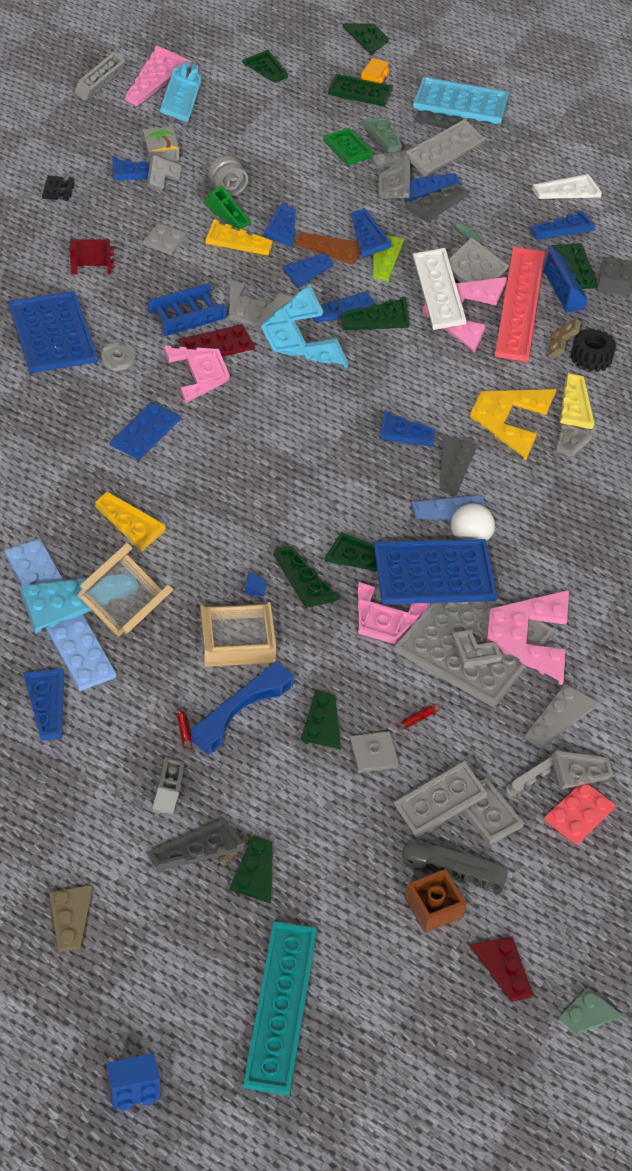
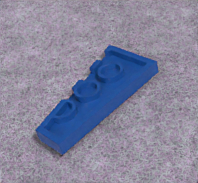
[530,210,595,239]
[312,291,376,322]
[23,668,65,741]

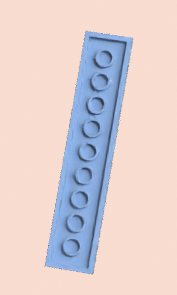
[4,539,116,691]

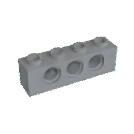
[74,52,125,100]

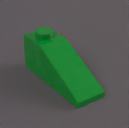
[204,185,251,230]

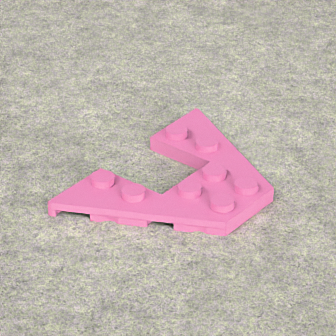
[422,277,507,352]
[486,591,569,685]

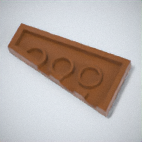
[295,232,361,265]

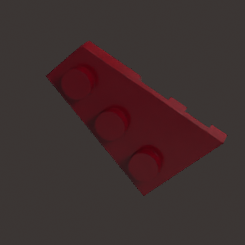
[470,936,533,1002]

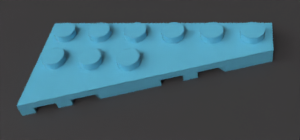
[20,573,139,634]

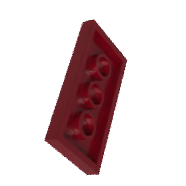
[179,324,255,357]

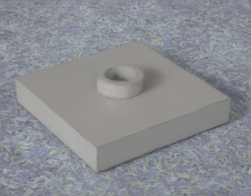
[350,731,399,773]

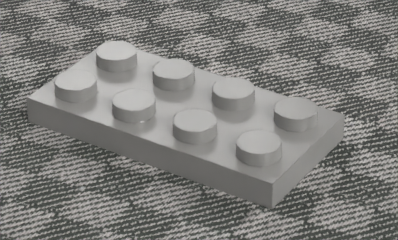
[393,761,487,838]

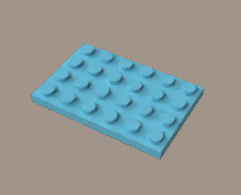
[413,77,509,124]

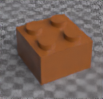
[405,869,467,933]

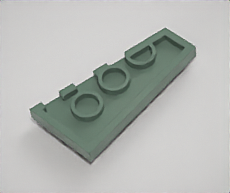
[362,117,402,153]

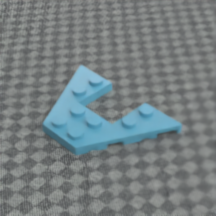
[260,284,349,368]

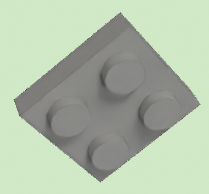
[143,224,187,255]

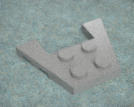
[229,281,292,327]

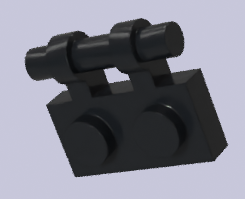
[42,176,75,201]

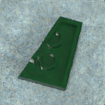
[301,690,341,750]
[230,835,273,904]

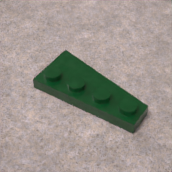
[341,296,410,330]
[325,532,377,571]
[273,546,340,608]

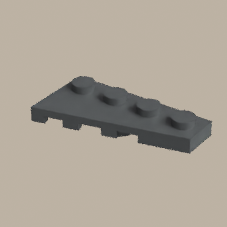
[404,183,469,222]
[439,435,477,495]
[148,818,245,871]

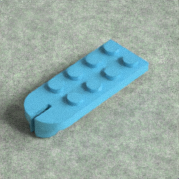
[159,61,201,122]

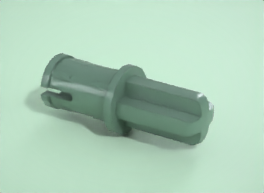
[454,221,483,243]

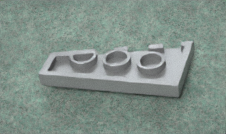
[525,684,600,748]

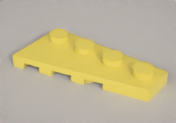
[560,373,595,429]

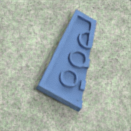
[411,495,487,521]

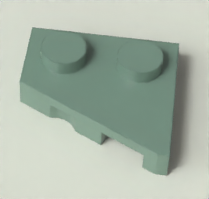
[559,987,622,1034]

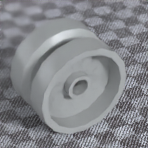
[208,156,248,196]

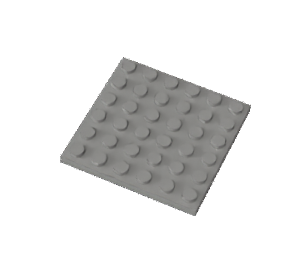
[394,598,555,708]

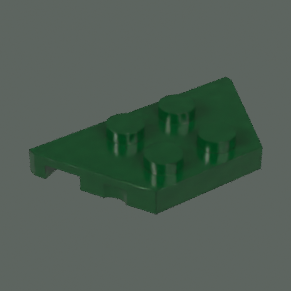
[343,23,389,55]

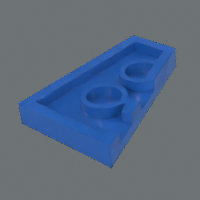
[263,203,296,246]

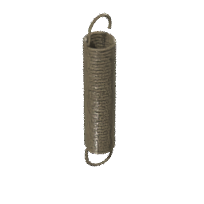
[216,831,252,870]

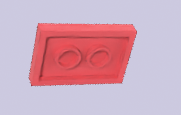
[544,784,616,845]

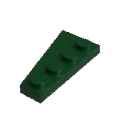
[551,243,598,289]

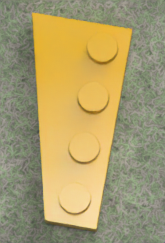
[206,219,273,256]
[95,492,166,552]

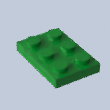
[323,128,373,166]

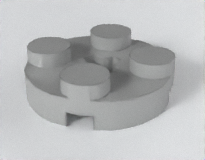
[101,342,135,371]

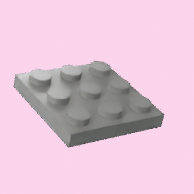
[449,238,509,283]

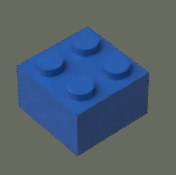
[107,1053,160,1110]

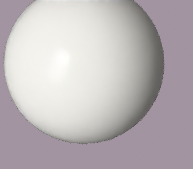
[451,503,495,541]

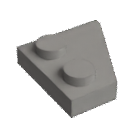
[557,424,592,458]

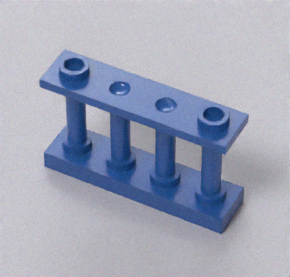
[148,283,226,336]

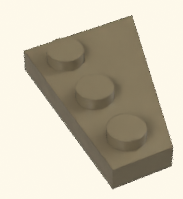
[49,885,93,953]

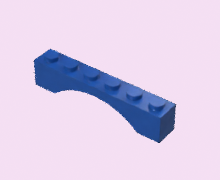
[191,662,294,755]

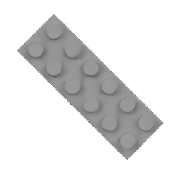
[405,119,486,177]

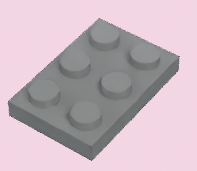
[461,778,524,845]

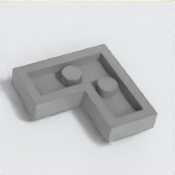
[147,155,181,190]
[452,630,502,668]

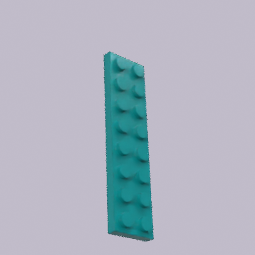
[243,921,317,1096]

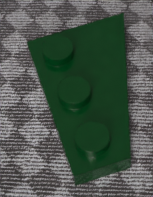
[242,50,288,83]

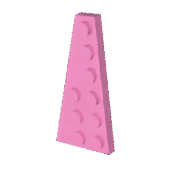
[125,46,192,106]

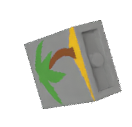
[143,127,179,162]

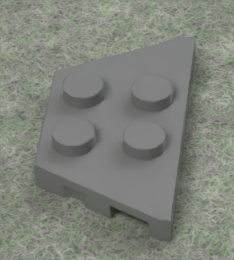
[379,155,410,199]

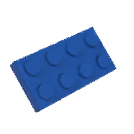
[110,401,181,460]

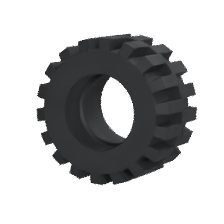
[571,329,616,372]

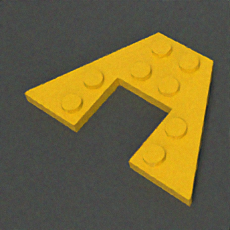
[470,389,557,460]

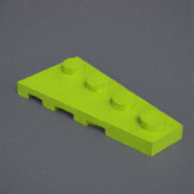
[373,235,405,282]

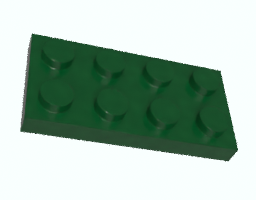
[328,73,393,107]

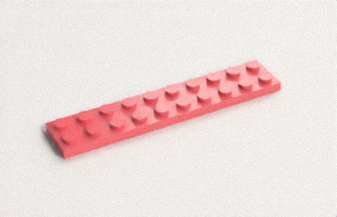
[495,247,545,362]

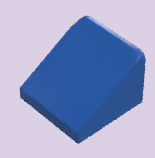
[245,572,267,596]

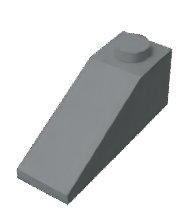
[152,757,185,814]

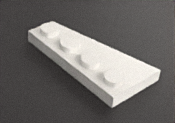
[532,174,602,199]

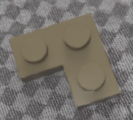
[548,318,581,359]

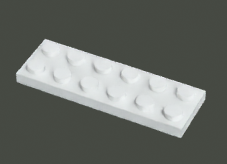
[413,248,466,330]

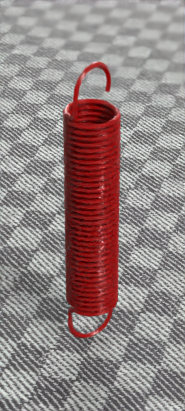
[397,704,440,730]
[177,708,192,750]

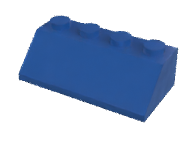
[544,246,587,312]

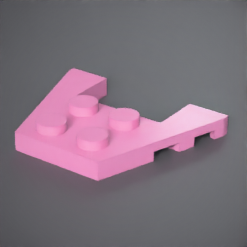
[164,346,230,403]
[358,582,430,645]

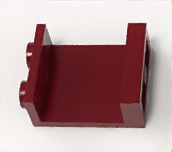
[70,239,114,274]

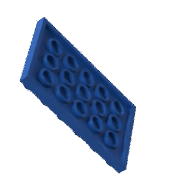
[8,291,98,373]
[373,539,497,605]

